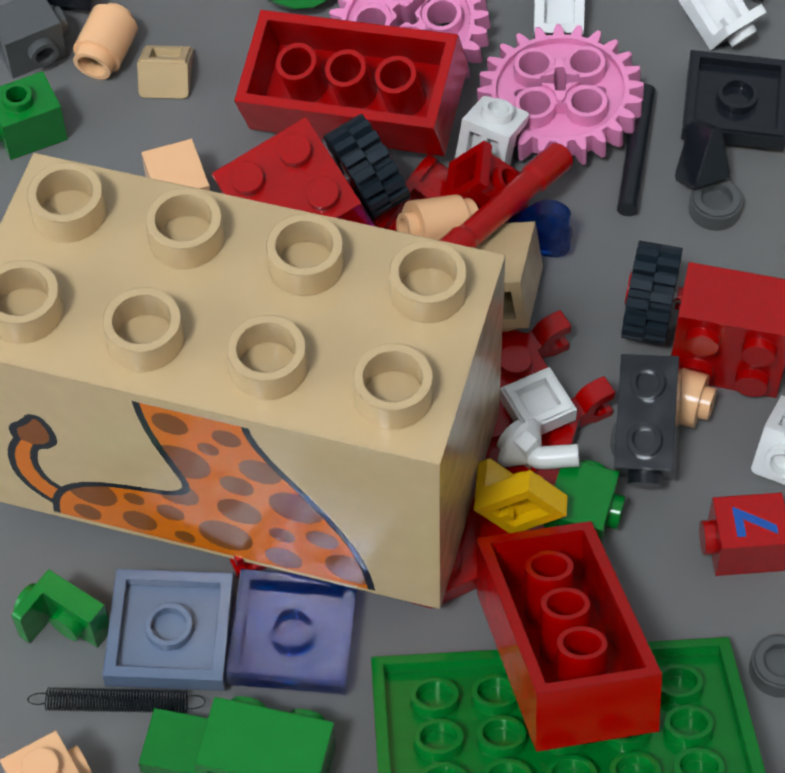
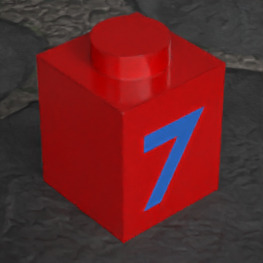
[699,492,785,576]

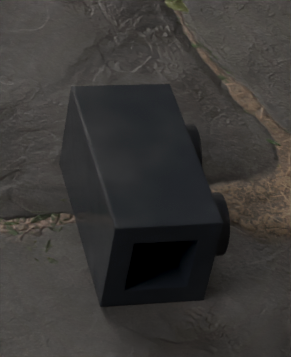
[614,354,683,488]

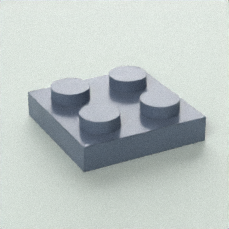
[102,569,235,691]

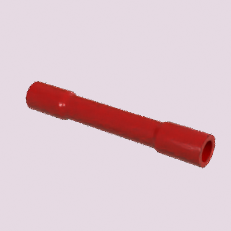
[439,143,573,248]

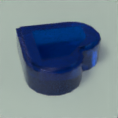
[508,199,573,257]

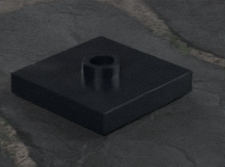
[681,50,785,151]

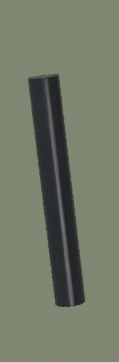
[617,83,656,216]

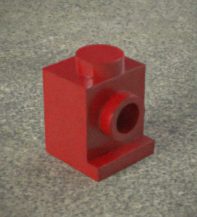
[445,140,529,223]

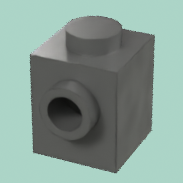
[0,0,70,78]

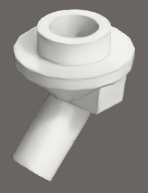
[497,418,580,470]

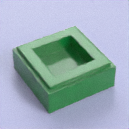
[138,708,208,773]

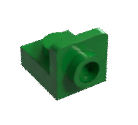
[11,569,109,648]

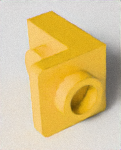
[474,458,568,533]

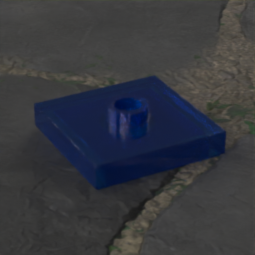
[225,569,358,695]

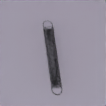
[27,687,206,714]

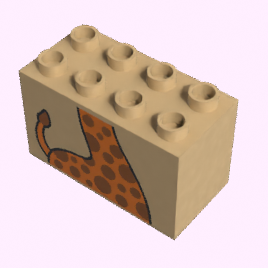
[0,153,505,609]

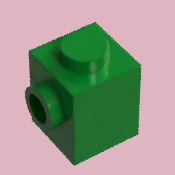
[0,71,68,160]
[544,460,626,543]

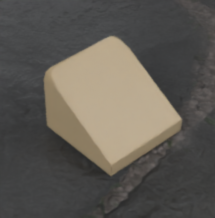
[137,45,194,99]

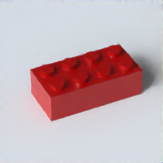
[234,9,468,156]
[476,521,662,752]

